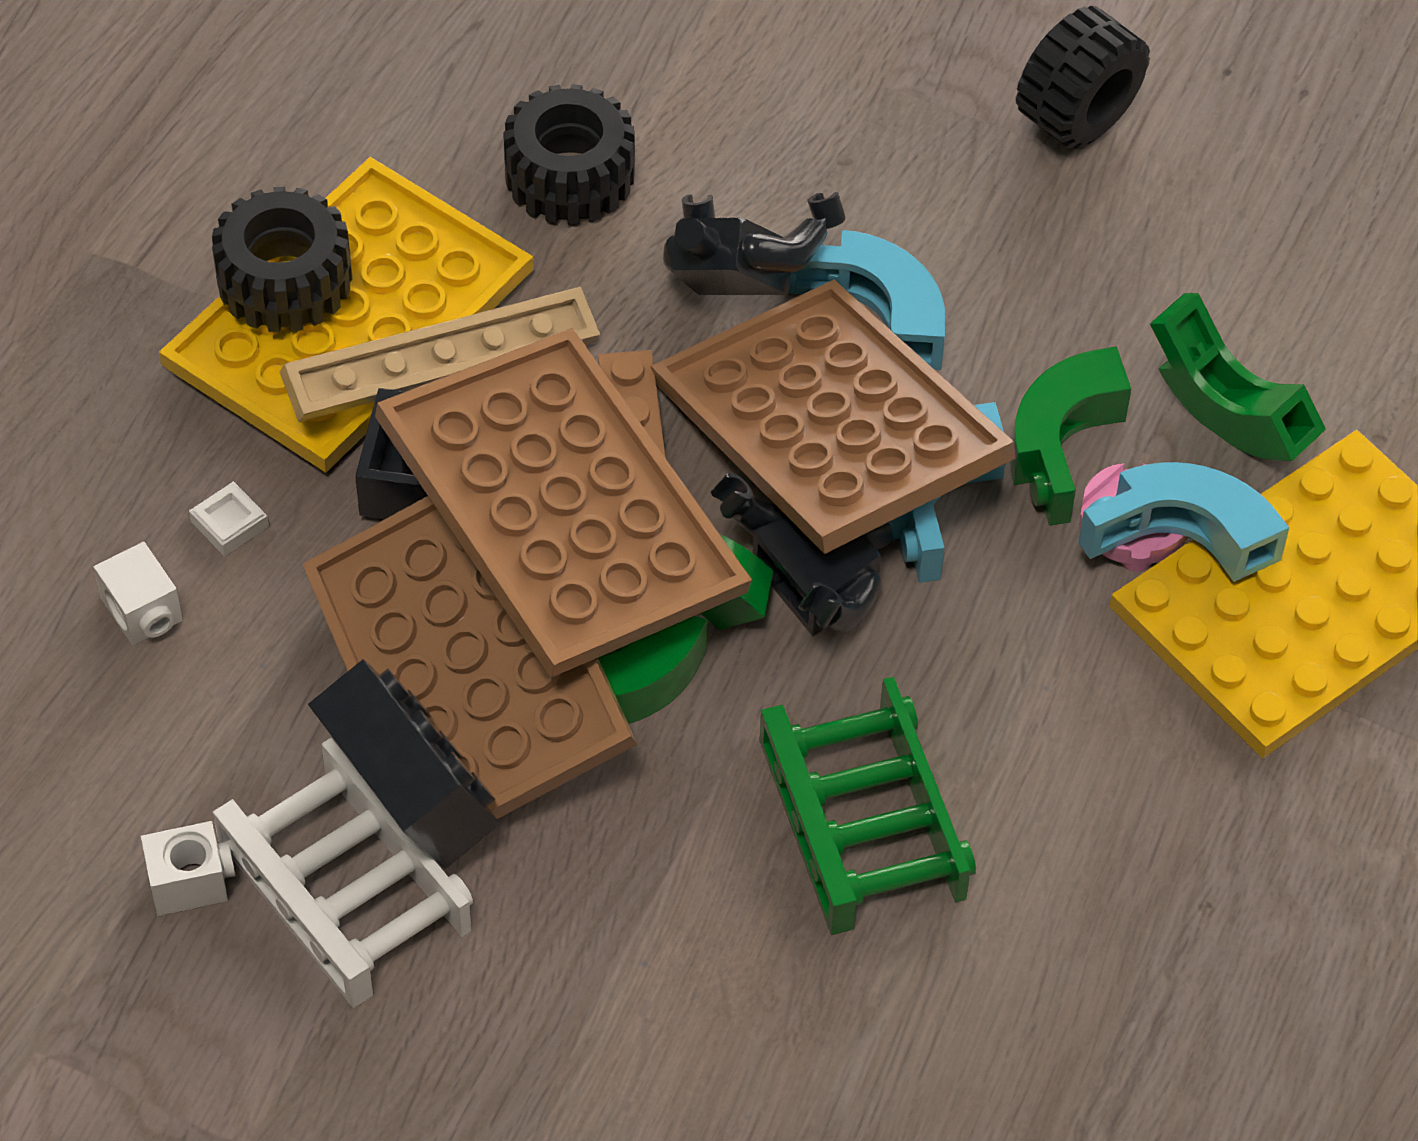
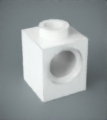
[93,542,183,646]
[141,821,235,916]

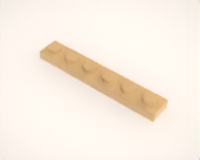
[279,287,600,422]

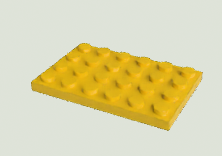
[159,157,534,473]
[1109,429,1418,759]

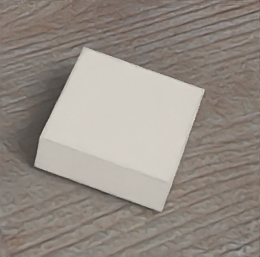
[189,481,269,557]

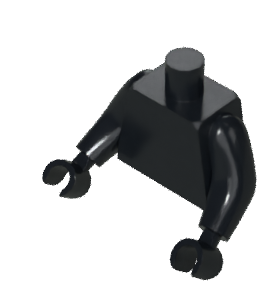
[663,192,846,295]
[710,473,894,636]

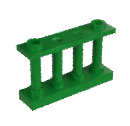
[759,676,976,935]

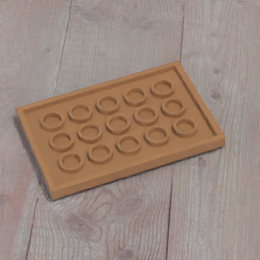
[651,279,1016,554]
[375,328,752,678]
[303,496,638,819]

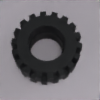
[1016,5,1150,149]
[503,84,635,225]
[212,186,352,333]

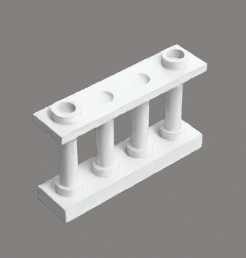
[213,738,473,1009]

